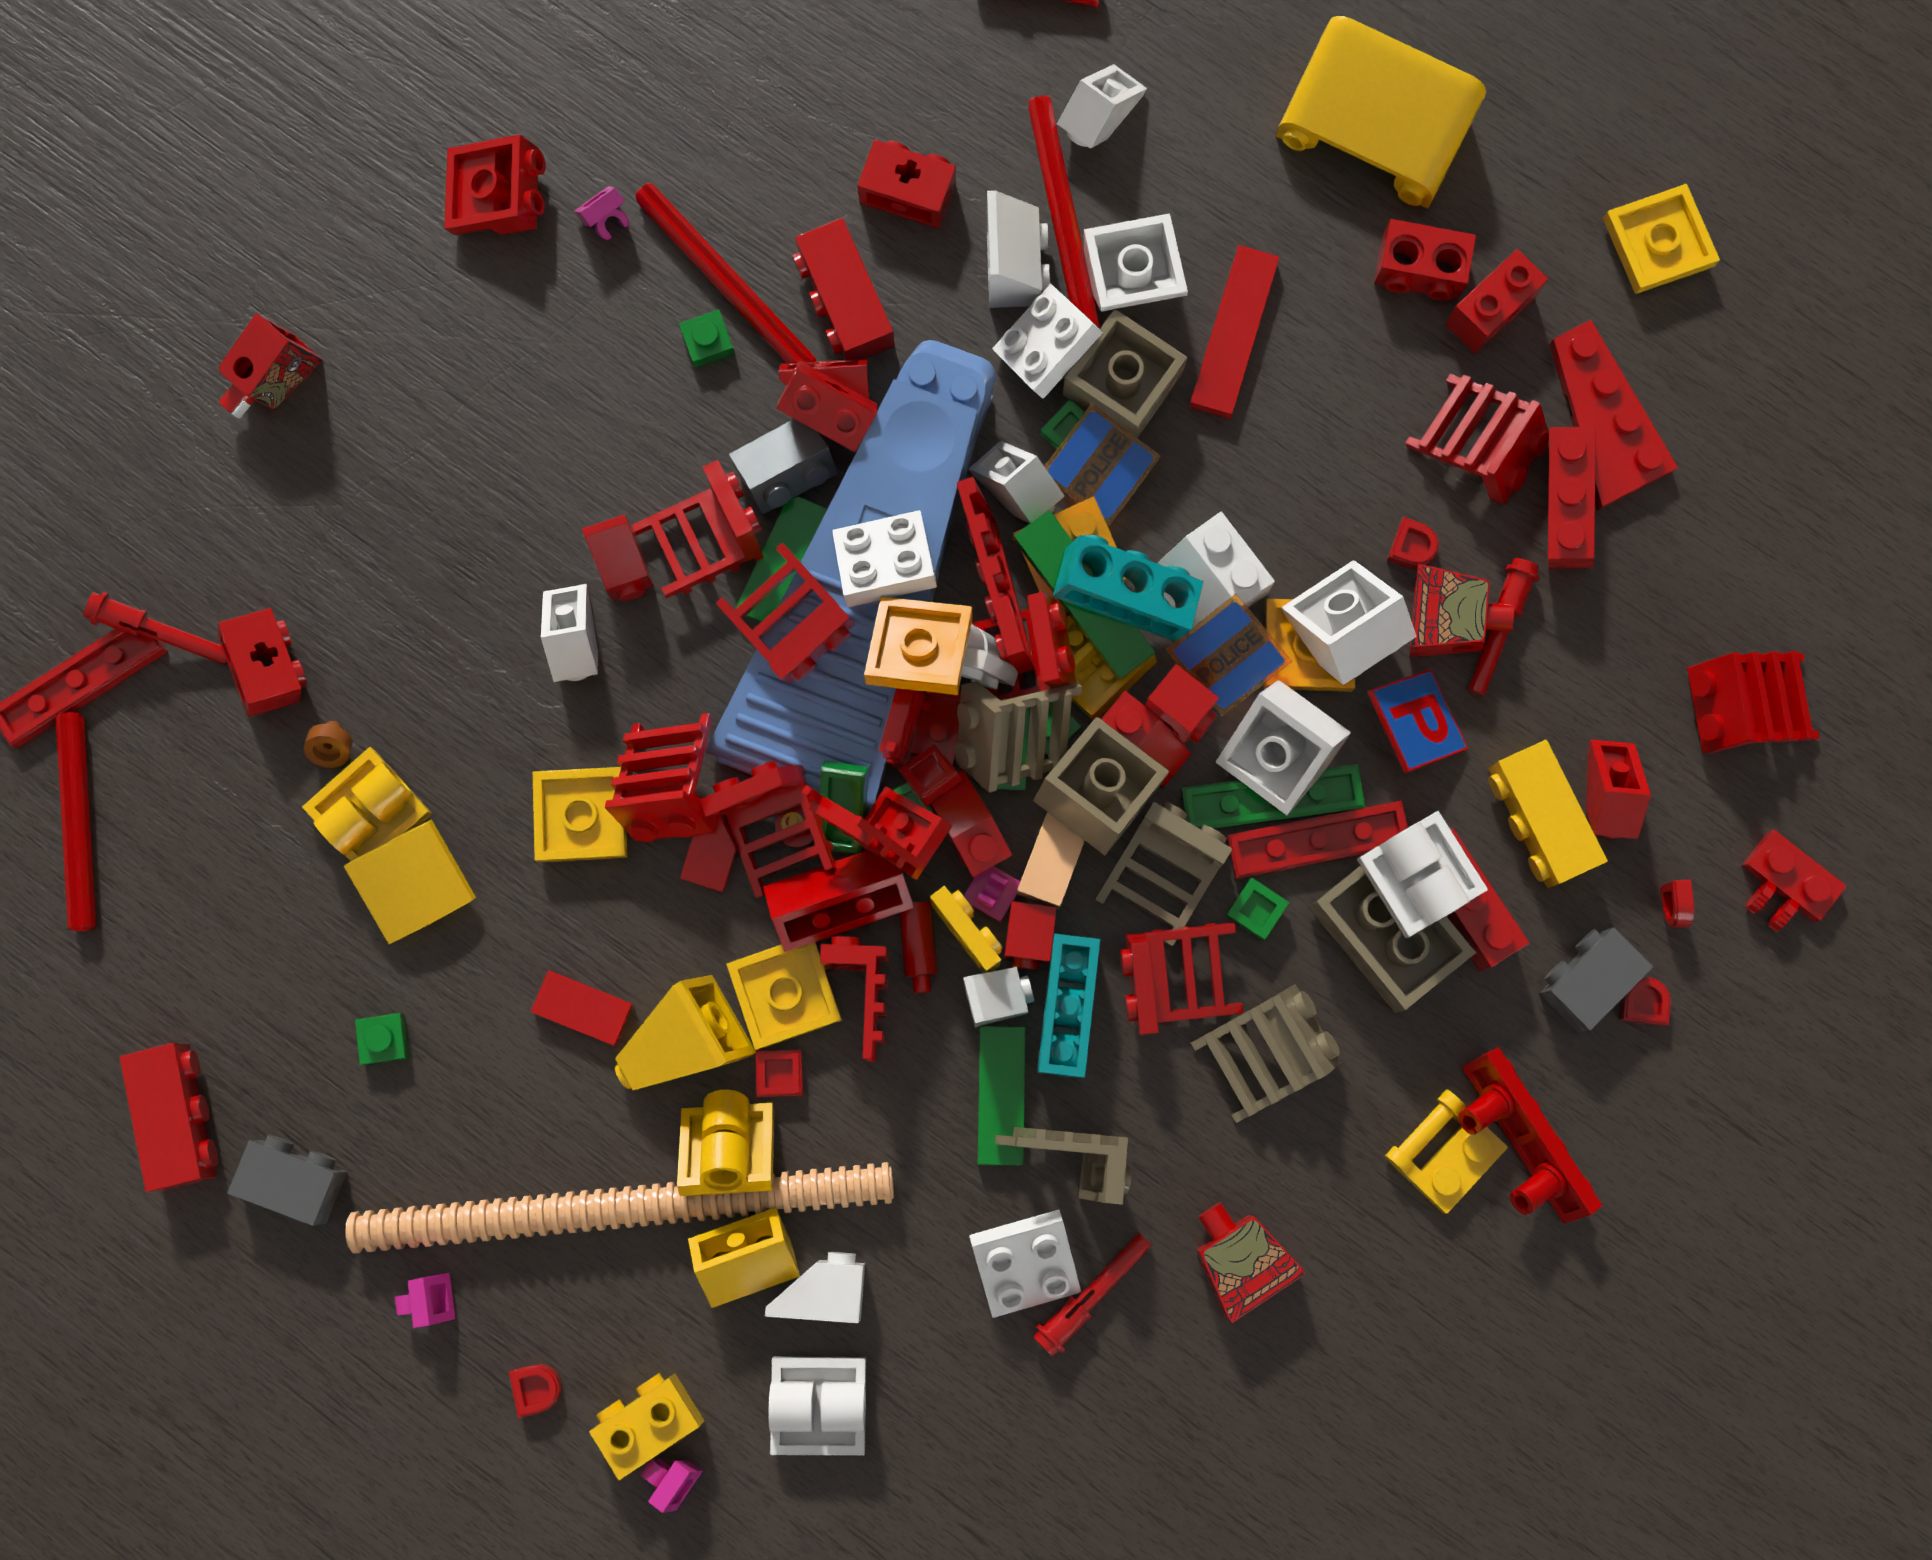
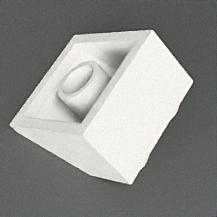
[987,191,1050,308]
[1084,213,1188,311]
[1157,511,1275,635]
[1281,560,1417,685]
[1216,680,1351,815]

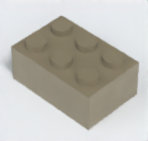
[1309,866,1476,1013]

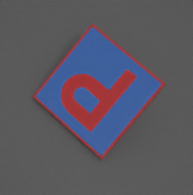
[1367,669,1469,773]

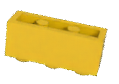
[1488,739,1608,889]

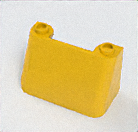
[1276,16,1486,209]

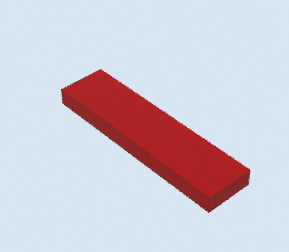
[1189,245,1279,419]
[0,629,168,749]
[1226,801,1408,880]

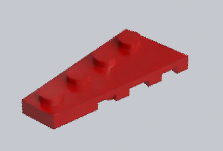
[1549,320,1678,511]
[956,477,1035,674]

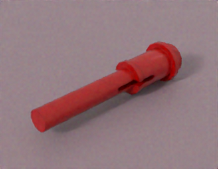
[1468,558,1540,696]
[83,592,227,665]
[1033,1233,1152,1357]

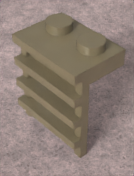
[954,681,1082,792]
[1095,802,1232,947]
[1191,984,1341,1123]
[994,1127,1131,1205]

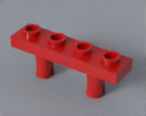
[1458,1047,1603,1224]

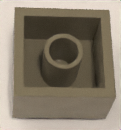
[1063,309,1187,442]
[1033,717,1169,855]

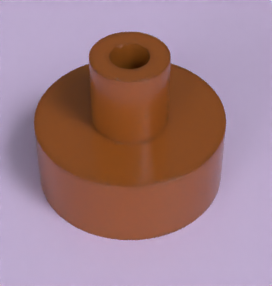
[303,721,353,768]

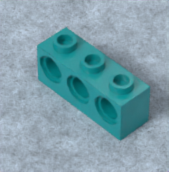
[1053,535,1204,642]
[1037,934,1100,1079]

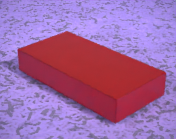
[531,970,634,1046]

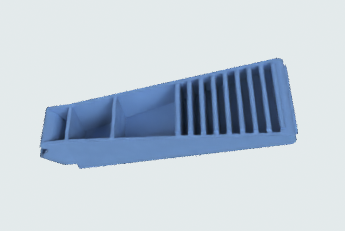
[706,340,996,814]

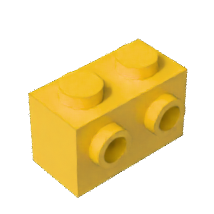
[688,1207,800,1308]
[589,1373,704,1480]

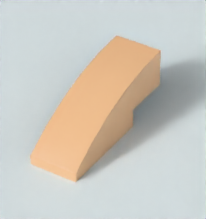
[1017,812,1085,910]

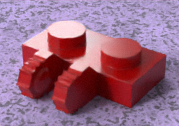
[1742,829,1847,932]

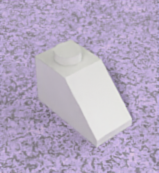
[1057,64,1147,149]
[969,441,1064,524]
[541,584,598,682]
[963,967,1034,1028]
[765,1252,865,1323]

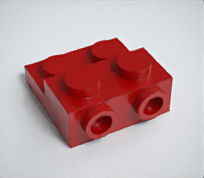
[444,134,546,235]

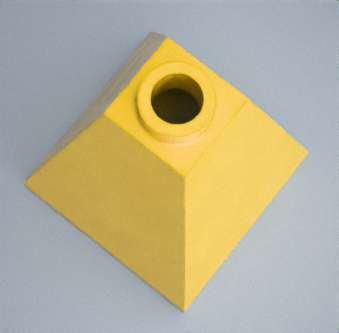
[615,975,756,1090]

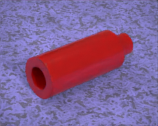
[899,902,937,993]

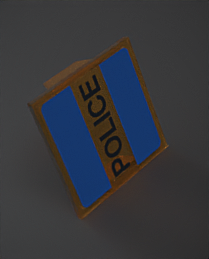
[1044,403,1161,527]
[1166,593,1292,717]

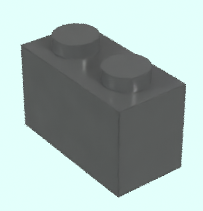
[729,419,838,515]
[1539,927,1654,1033]
[227,1135,347,1226]

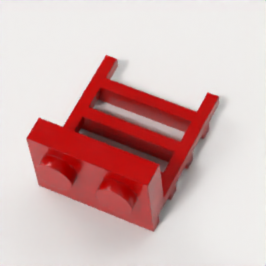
[1405,374,1549,505]
[632,460,764,599]
[716,542,856,684]
[971,591,1077,699]
[1687,651,1820,754]
[879,688,961,770]
[604,713,717,842]
[700,761,836,898]
[801,785,952,880]
[1120,923,1244,1035]
[820,936,889,1062]

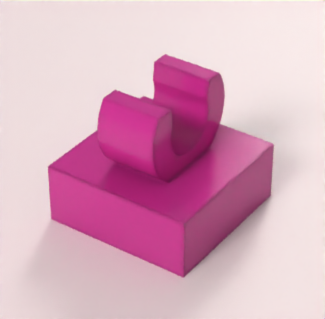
[574,186,629,240]
[964,866,1020,923]
[395,1273,455,1328]
[641,1458,703,1513]

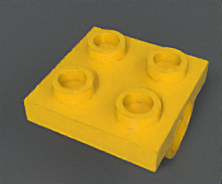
[302,747,432,861]
[677,1089,775,1196]

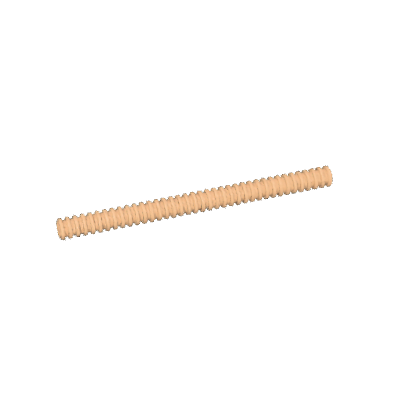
[345,1162,894,1254]

